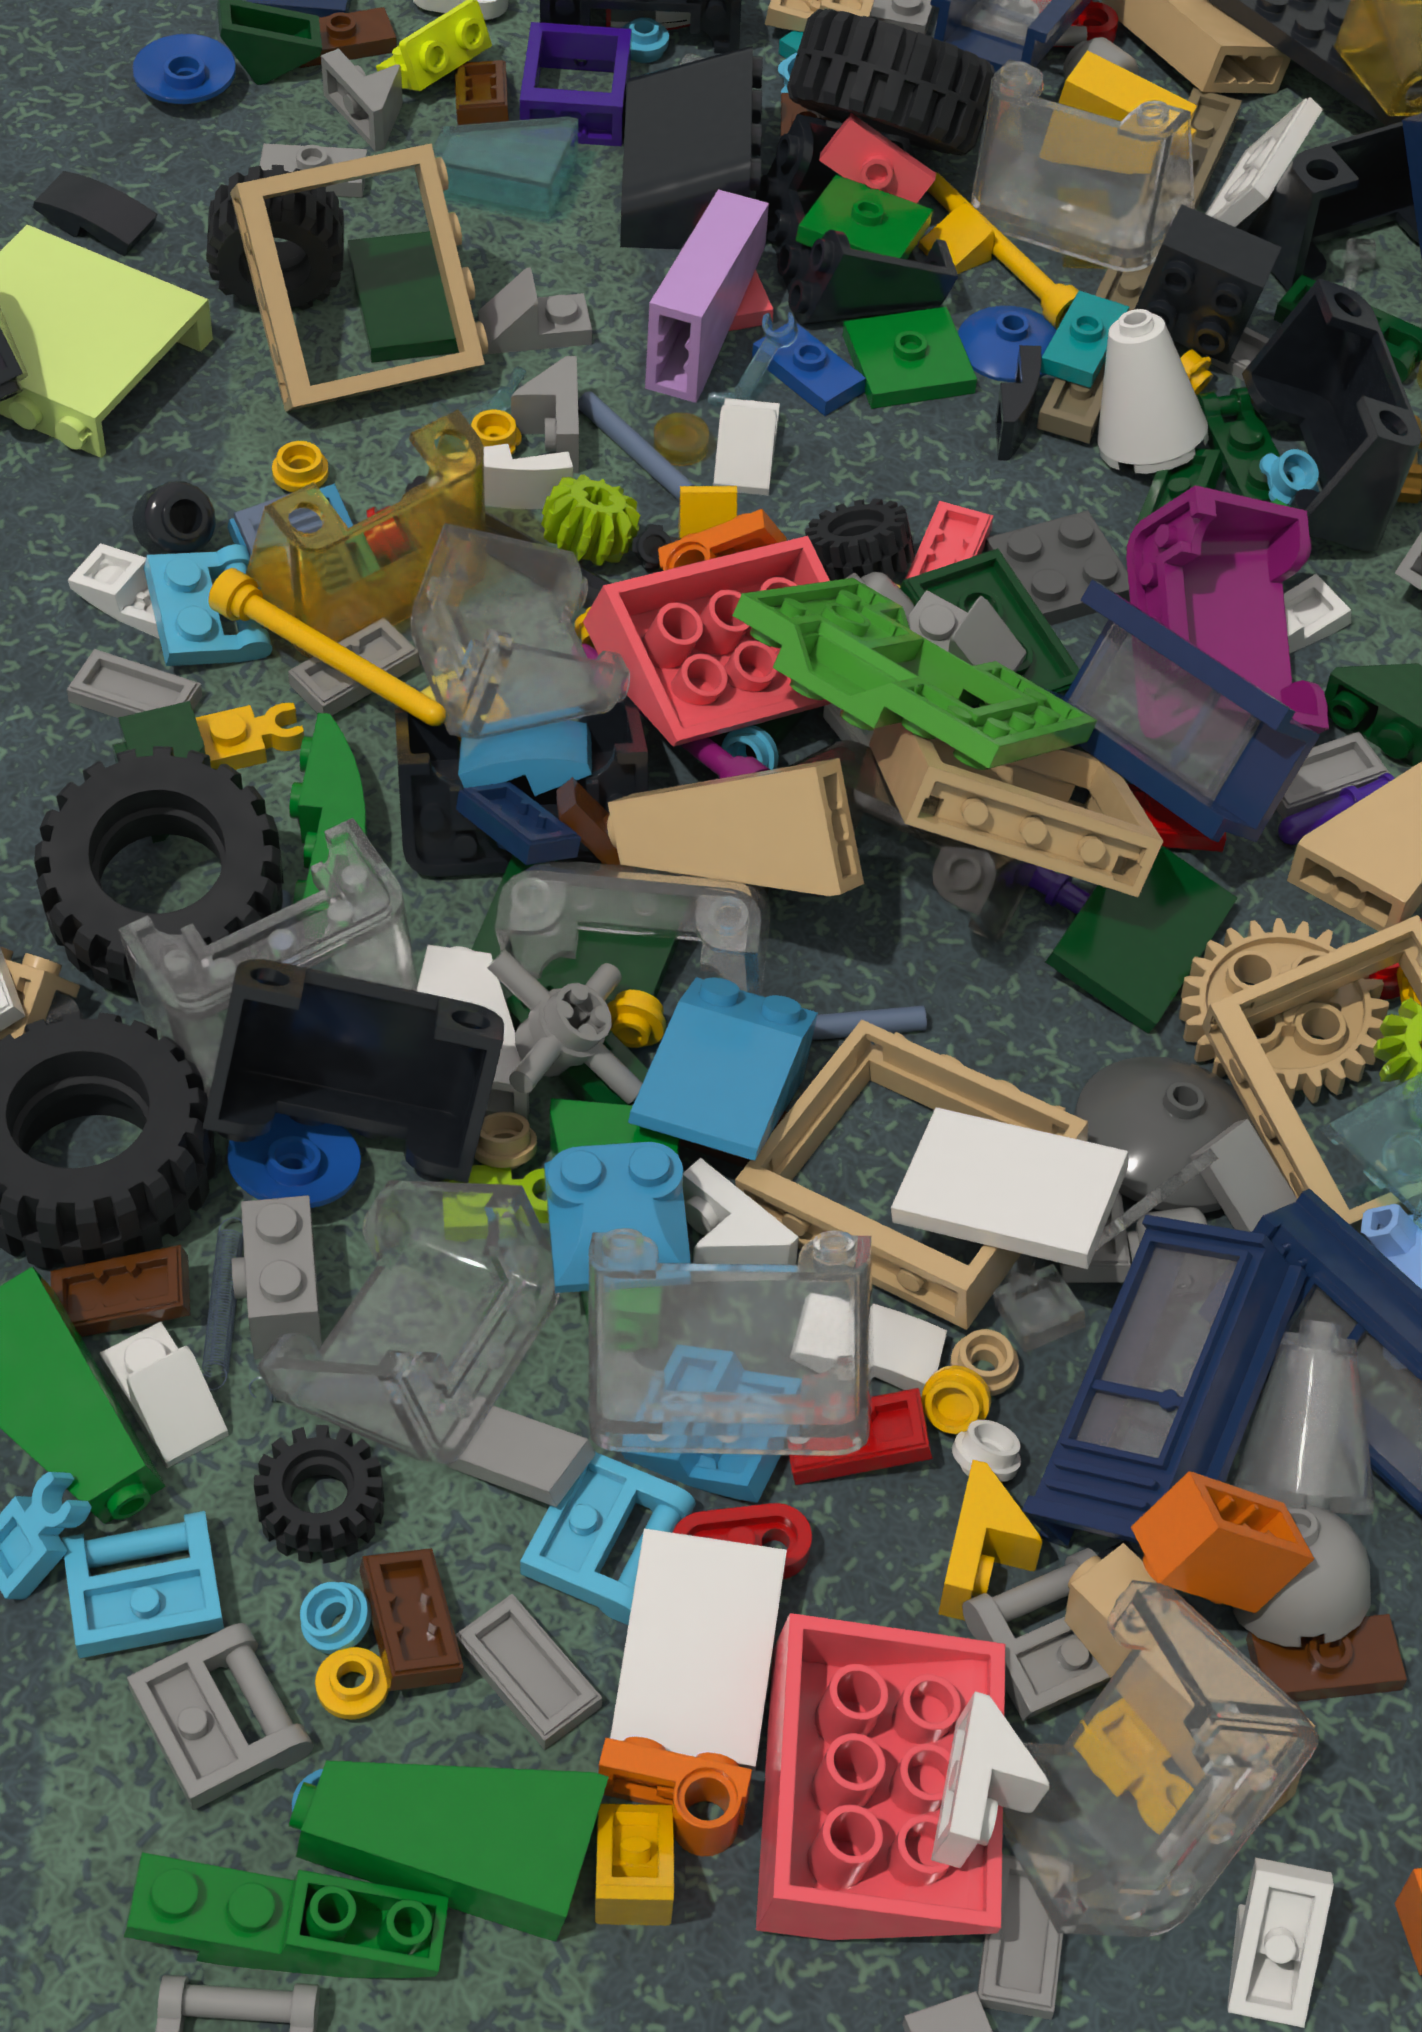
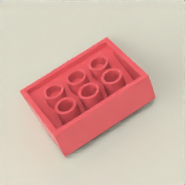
[583,536,832,747]
[756,1613,1005,1940]

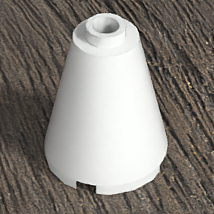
[1097,309,1209,474]

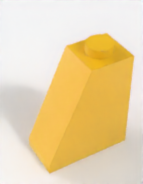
[1041,50,1197,174]

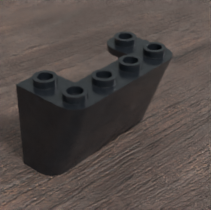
[620,46,763,250]
[756,114,958,324]
[1247,122,1419,291]
[1242,278,1422,552]
[202,959,504,1183]

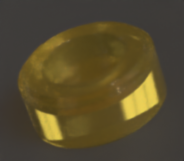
[653,413,709,466]

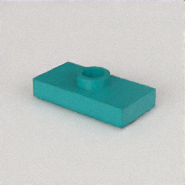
[1040,291,1130,388]

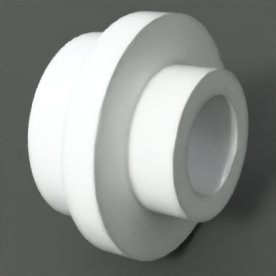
[952,1420,1021,1482]

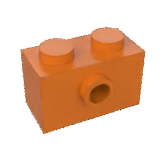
[1131,1471,1314,1613]

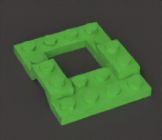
[732,578,1098,770]

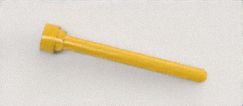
[927,172,1079,330]
[208,568,446,726]

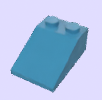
[628,977,818,1161]

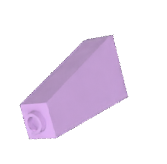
[645,189,769,403]

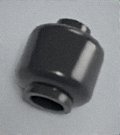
[132,481,216,555]

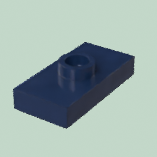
[456,782,581,865]

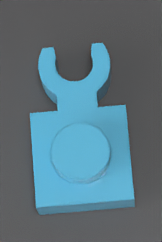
[0,1472,91,1599]

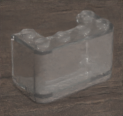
[118,818,418,1100]

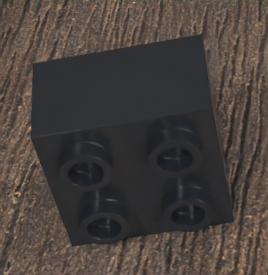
[1134,204,1282,364]

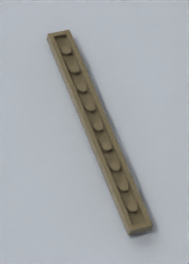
[1037,88,1242,443]

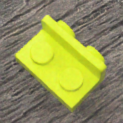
[376,0,492,91]

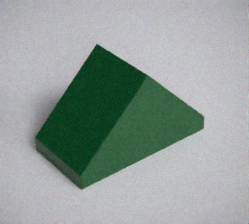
[217,0,322,85]

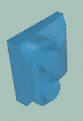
[544,1142,692,1293]

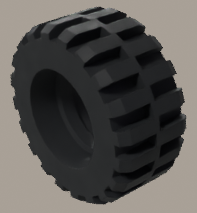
[787,9,997,156]
[34,746,284,1000]
[0,1012,216,1269]

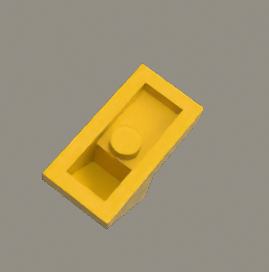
[938,1460,1042,1621]
[595,1804,674,1926]

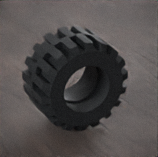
[206,165,344,311]

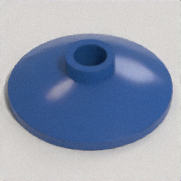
[133,34,236,104]
[958,306,1057,382]
[227,1113,361,1208]

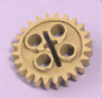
[1179,918,1389,1103]

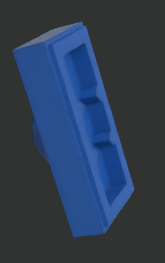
[752,320,866,416]

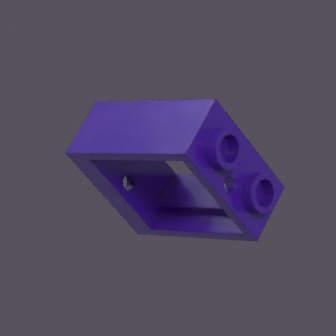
[519,22,632,147]

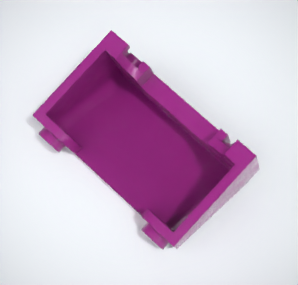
[1126,485,1329,743]

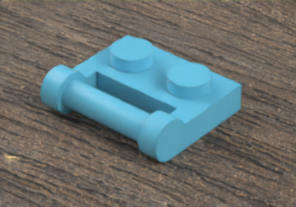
[144,544,272,666]
[520,1451,696,1625]
[62,1511,224,1659]

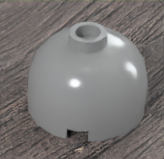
[1233,1504,1371,1647]

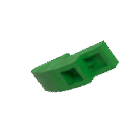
[289,713,368,944]
[124,1852,449,1978]

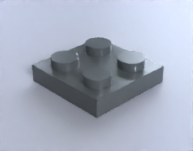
[984,510,1130,626]

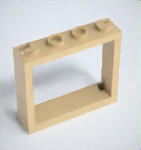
[230,143,488,412]
[869,723,1163,897]
[1202,915,1422,1234]
[735,1019,1088,1330]

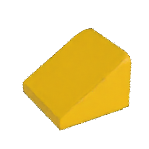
[919,202,995,274]
[678,486,737,538]

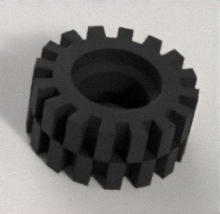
[805,499,915,581]
[254,1425,385,1564]

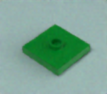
[796,175,934,259]
[842,306,977,409]

